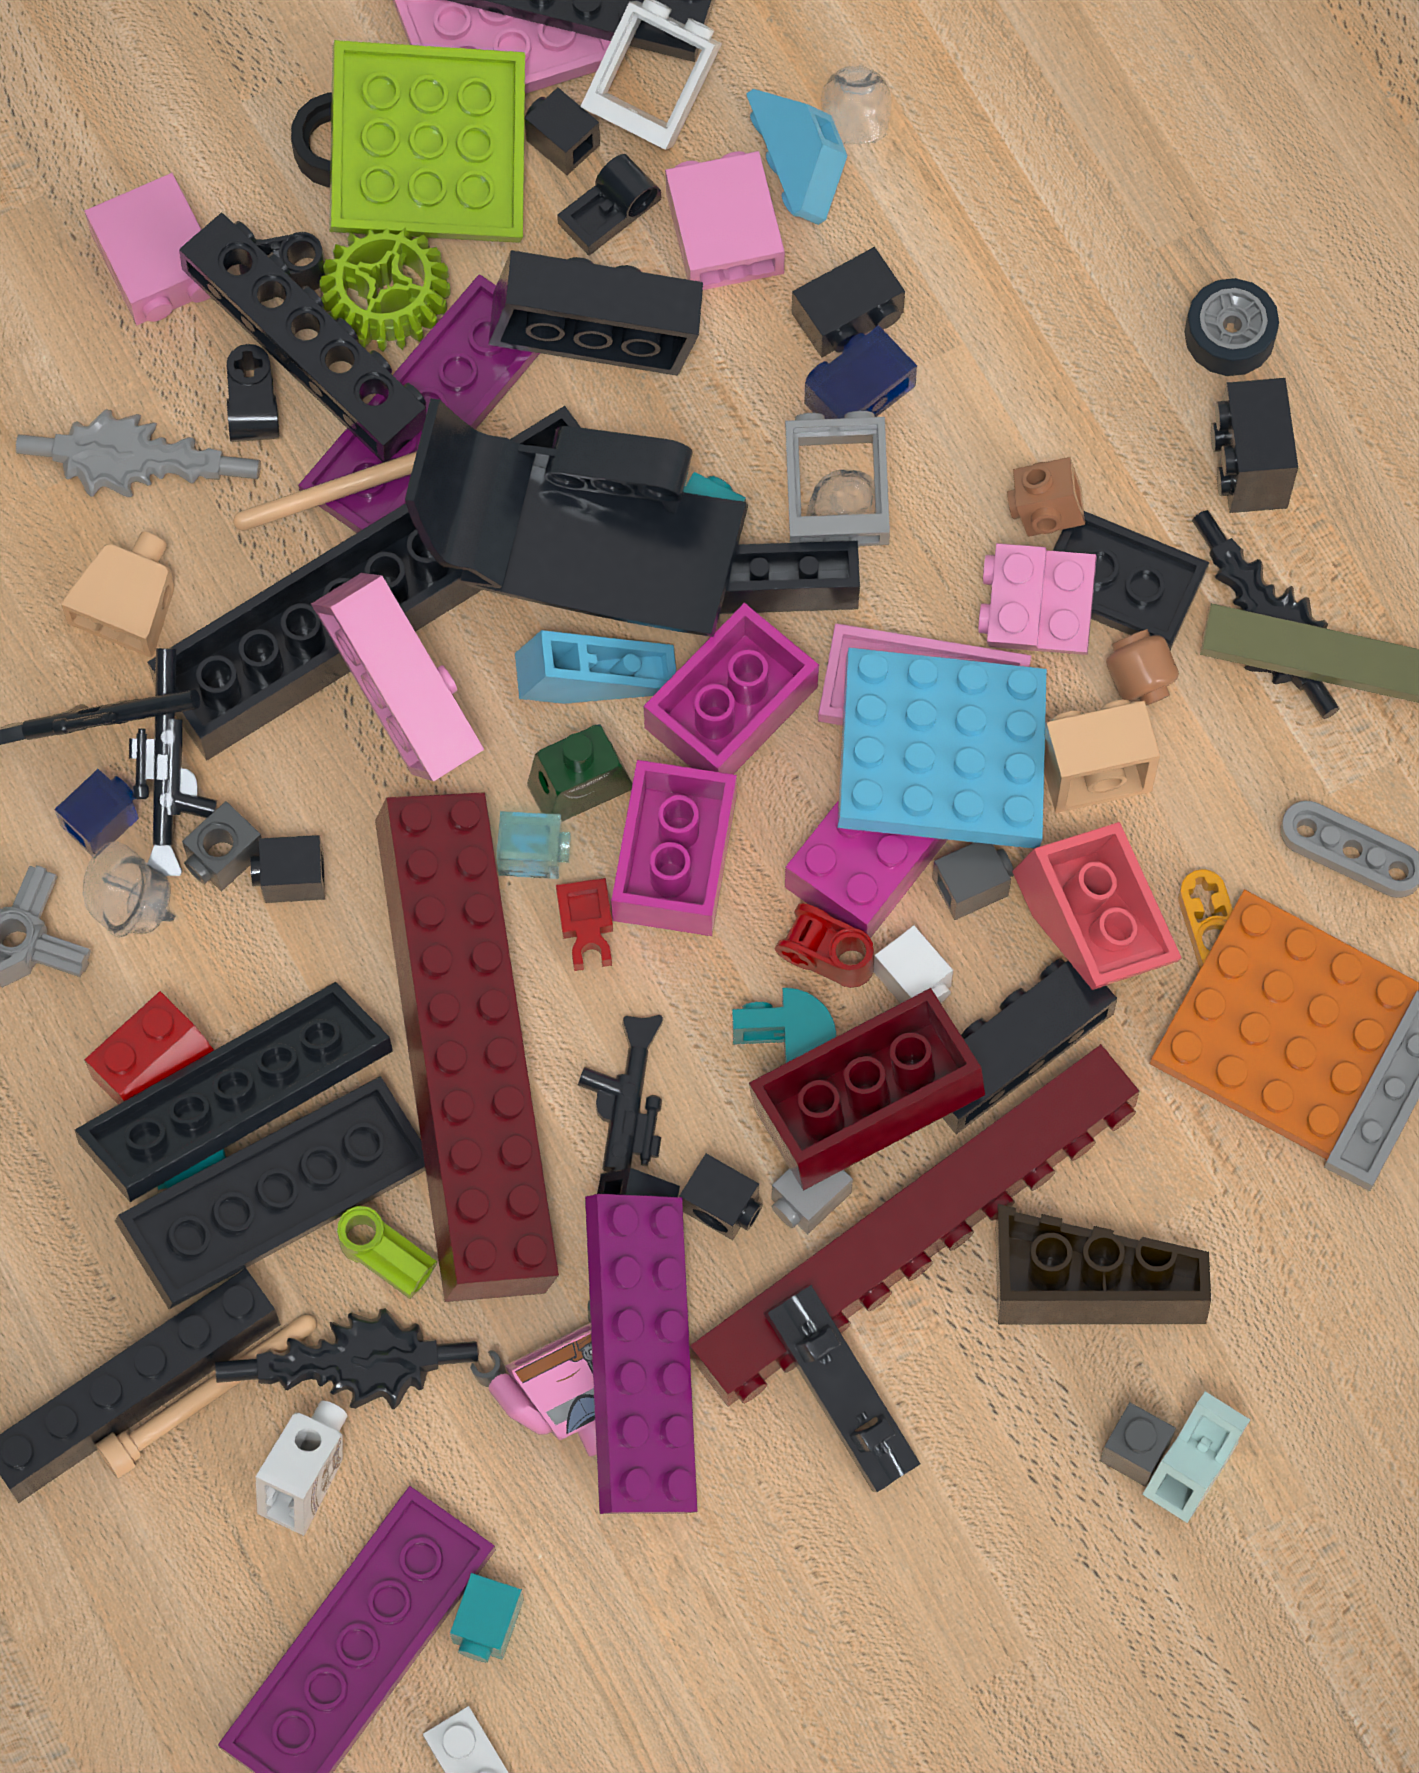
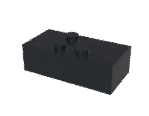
[488,250,703,376]

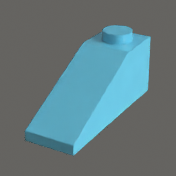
[515,630,676,704]

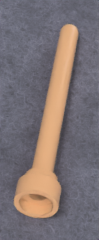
[233,451,417,531]
[95,1315,317,1479]

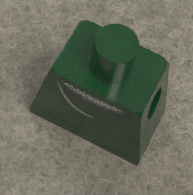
[527,724,633,828]

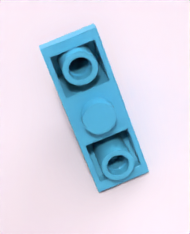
[746,89,848,225]

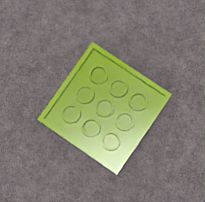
[329,40,525,243]

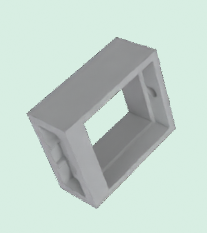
[785,411,890,546]

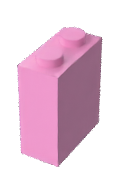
[665,151,785,290]
[84,173,211,326]

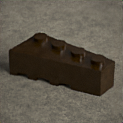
[995,1204,1211,1325]

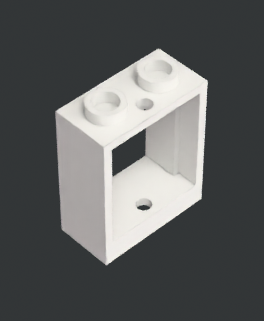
[580,0,722,150]

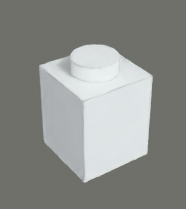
[874,926,953,1003]

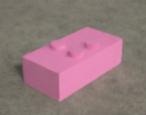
[311,573,484,781]

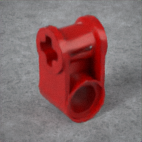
[774,903,874,988]

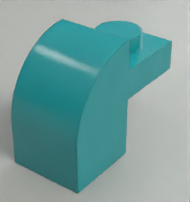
[732,988,836,1063]

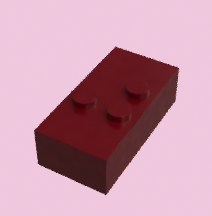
[749,988,985,1191]

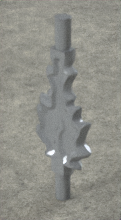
[16,409,260,497]

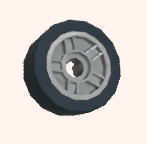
[1184,278,1279,376]

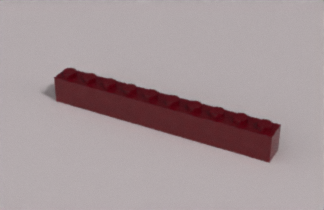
[690,1044,1140,1407]

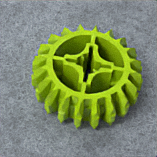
[320,227,451,352]

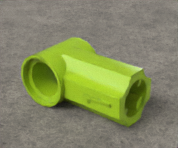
[337,1206,437,1299]

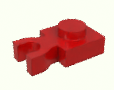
[556,878,613,971]

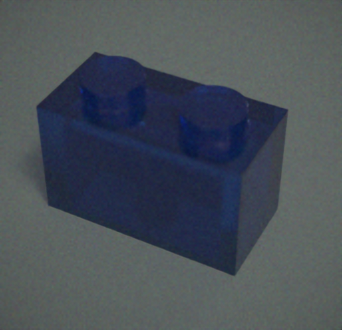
[804,325,917,419]

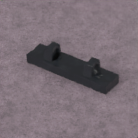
[764,1285,920,1492]

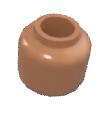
[1106,629,1179,706]

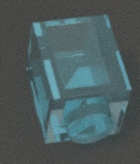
[496,811,571,879]

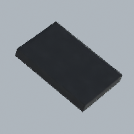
[1053,511,1210,651]

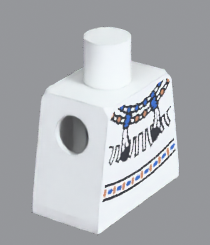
[256,1401,347,1536]

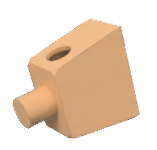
[61,532,174,658]

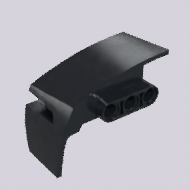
[405,398,749,637]

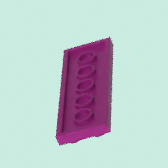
[298,274,540,533]
[585,1194,698,1514]
[218,1486,496,1773]

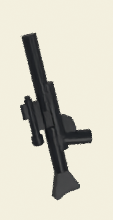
[129,648,218,882]
[0,689,200,745]
[578,1015,663,1172]

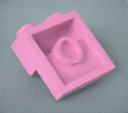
[979,543,1097,655]

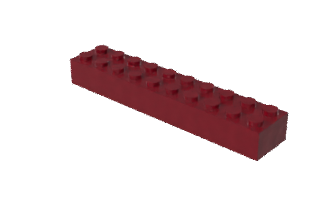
[375,792,559,1302]

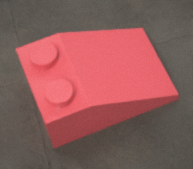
[1012,822,1182,990]

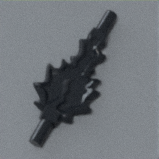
[1192,510,1340,719]
[215,1308,478,1409]

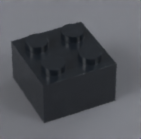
[1211,378,1298,513]

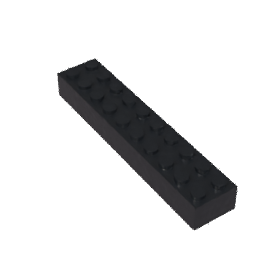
[147,406,581,761]

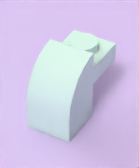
[1142,1391,1250,1523]

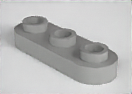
[1281,801,1419,898]

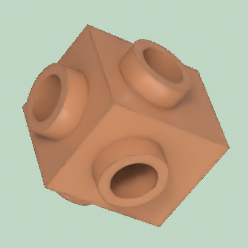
[1007,457,1085,537]

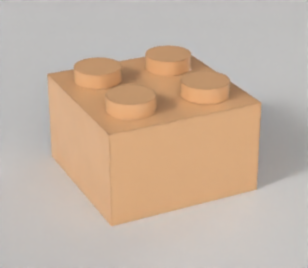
[1044,700,1160,813]

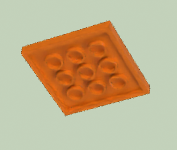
[1149,889,1419,1160]

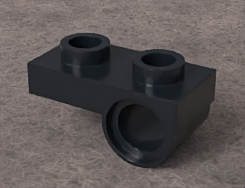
[557,154,661,256]

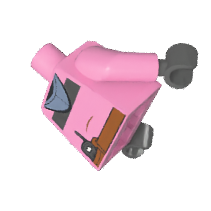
[470,1300,597,1456]

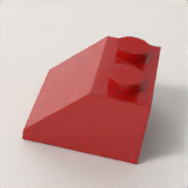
[84,991,214,1105]

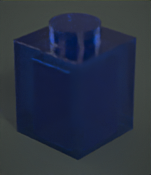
[54,769,139,859]

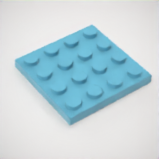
[837,648,1047,849]

